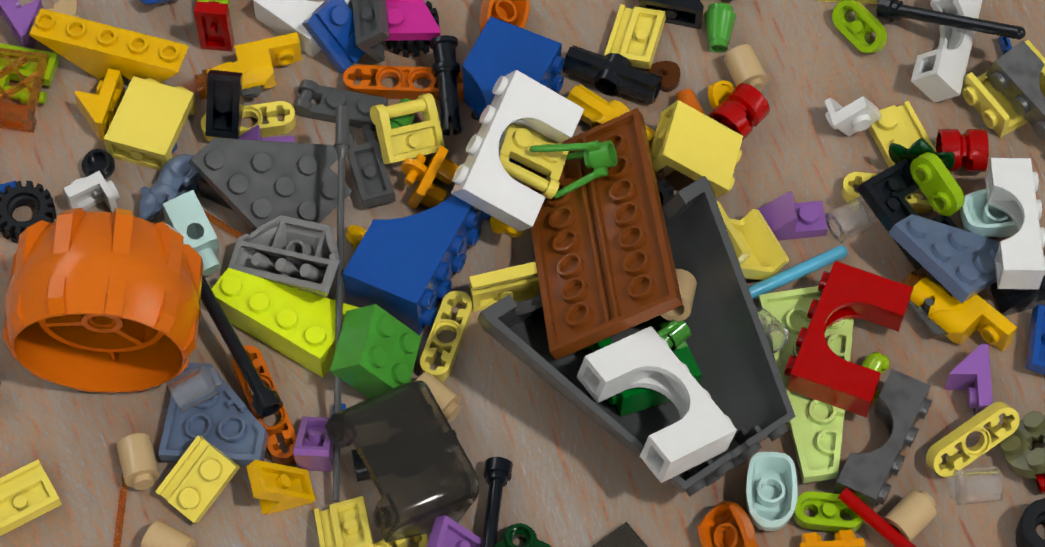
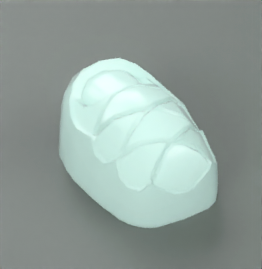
[959,189,1018,238]
[746,452,798,531]

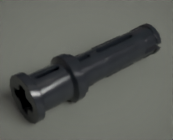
[429,35,462,136]

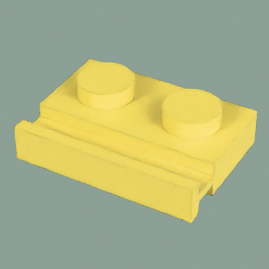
[604,4,666,70]
[868,101,937,168]
[469,261,539,312]
[155,435,240,523]
[0,459,62,536]
[314,496,375,547]

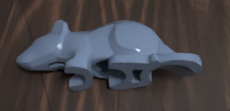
[139,154,199,222]

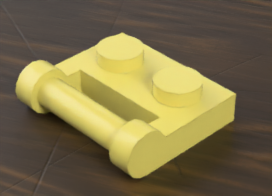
[370,93,445,164]
[499,124,569,200]

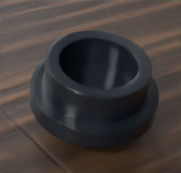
[82,149,115,179]

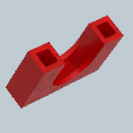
[784,261,914,417]

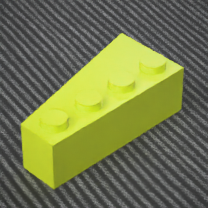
[211,268,359,378]

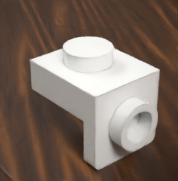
[825,96,882,137]
[63,171,120,212]

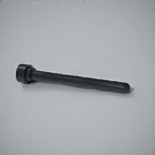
[876,0,1026,40]
[201,276,283,418]
[481,457,513,547]

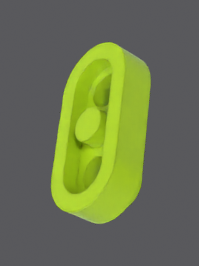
[832,0,887,54]
[910,152,965,216]
[793,491,864,532]

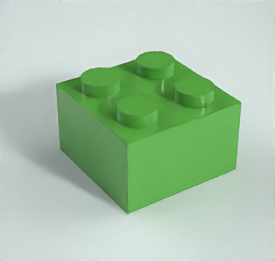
[330,304,422,404]

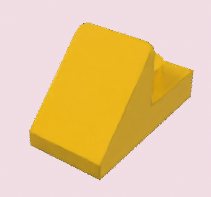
[74,68,125,141]
[246,460,316,514]

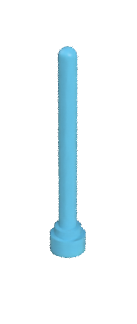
[748,245,848,299]

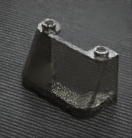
[325,380,480,542]

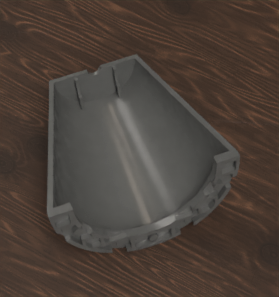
[477,176,796,497]

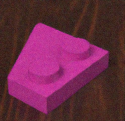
[384,0,441,41]

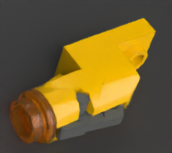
[194,32,302,100]
[901,271,1017,352]

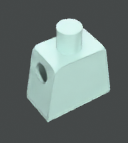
[162,190,221,276]

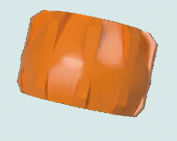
[3,208,204,393]

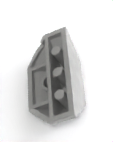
[228,215,340,297]

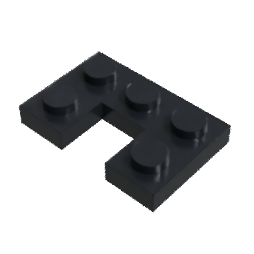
[857,158,957,270]

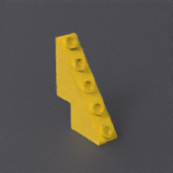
[28,8,188,83]

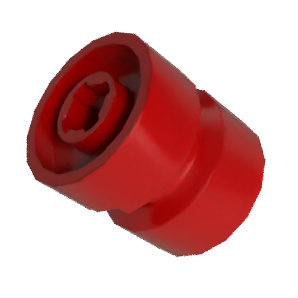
[709,83,770,141]
[936,129,989,172]

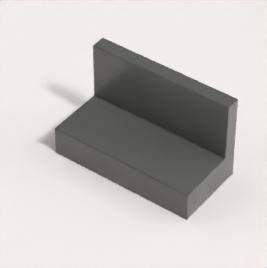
[352,0,390,63]

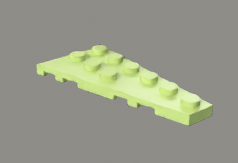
[758,286,854,484]

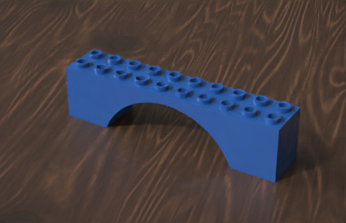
[342,16,565,335]

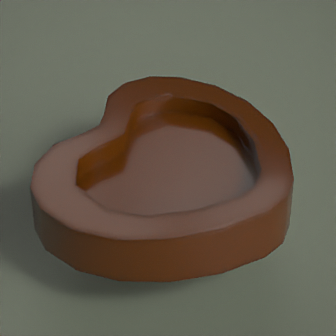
[648,61,680,92]

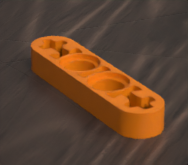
[343,65,464,101]
[232,345,297,466]

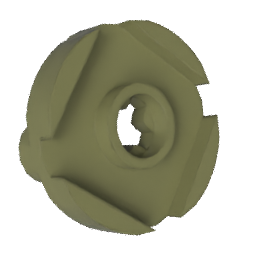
[1000,411,1045,479]

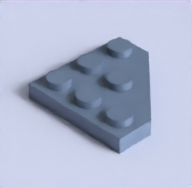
[888,214,999,303]
[158,363,269,466]

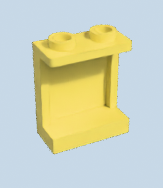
[961,40,1045,138]
[104,76,197,171]
[650,100,743,199]
[717,201,789,281]

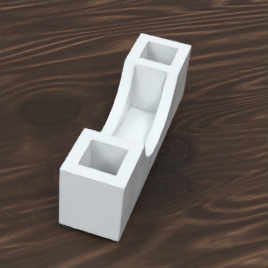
[911,0,983,103]
[985,158,1045,290]

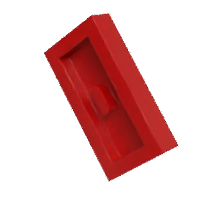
[194,1,234,52]

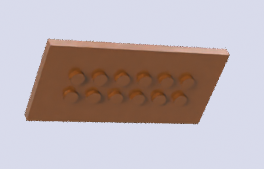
[520,108,683,360]

